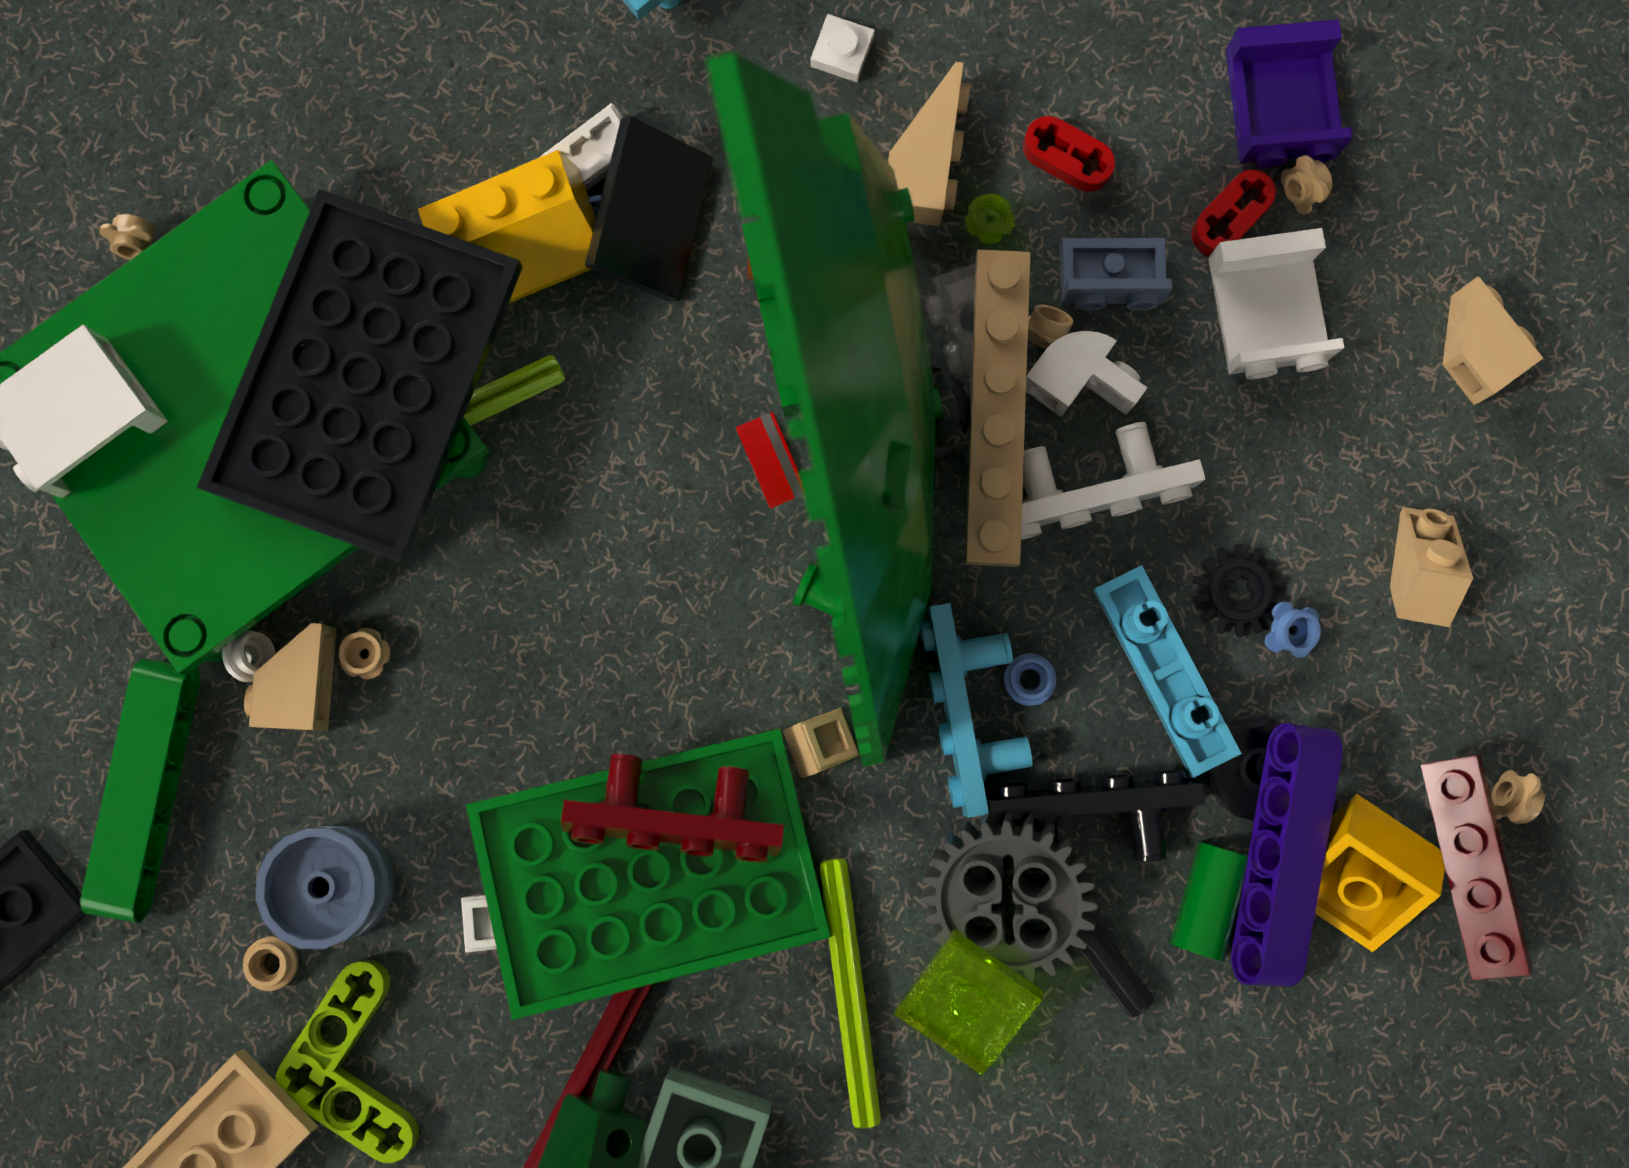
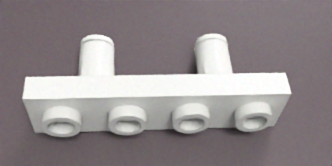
[1021,422,1205,540]

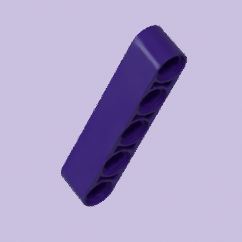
[1231,723,1343,987]

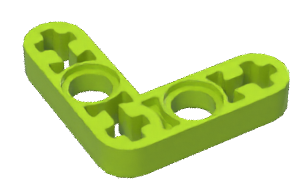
[276,959,419,1163]

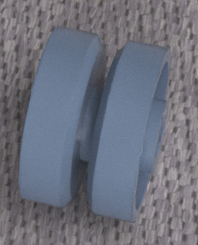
[255,826,395,949]

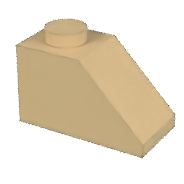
[244,623,337,731]

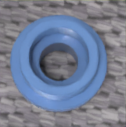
[1003,653,1056,706]

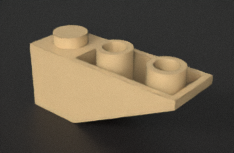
[888,62,971,226]

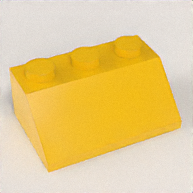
[418,150,596,303]

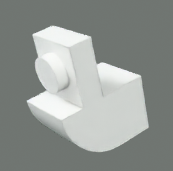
[1026,331,1148,417]

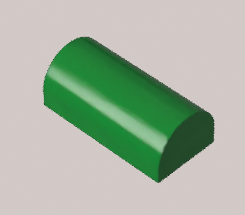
[1170,842,1248,962]

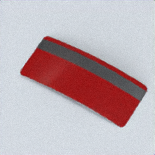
[736,412,803,509]

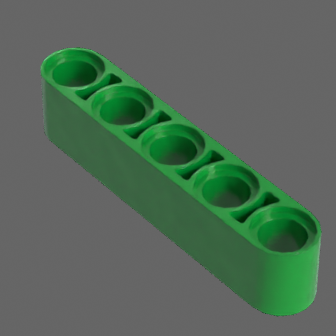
[80,658,200,923]

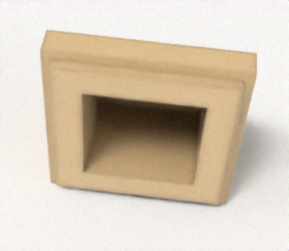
[783,708,860,778]

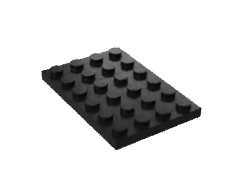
[197,189,523,564]

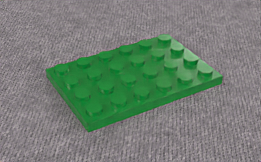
[466,729,831,1020]

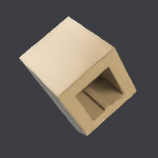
[1443,276,1543,405]
[1390,507,1473,627]

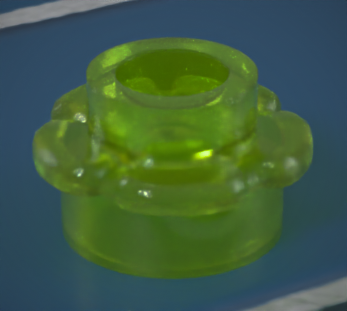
[965,193,1015,244]

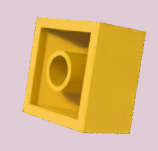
[1315,793,1445,952]

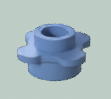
[1265,602,1321,658]

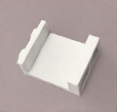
[1208,228,1344,380]
[0,324,168,498]

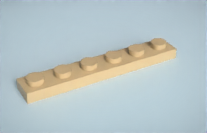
[965,250,1030,567]

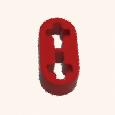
[1023,116,1115,192]
[1191,169,1276,256]

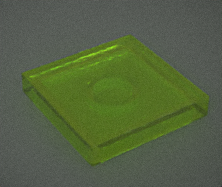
[894,930,1044,1076]

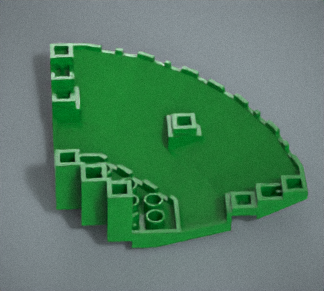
[706,52,944,767]

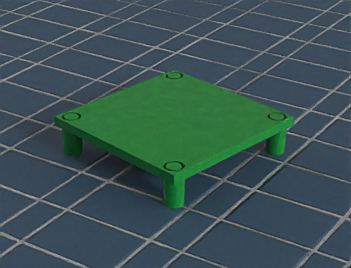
[0,159,490,675]

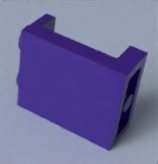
[1226,19,1353,168]

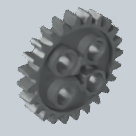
[921,811,1098,984]

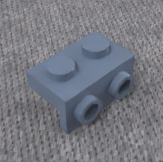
[1060,238,1172,311]

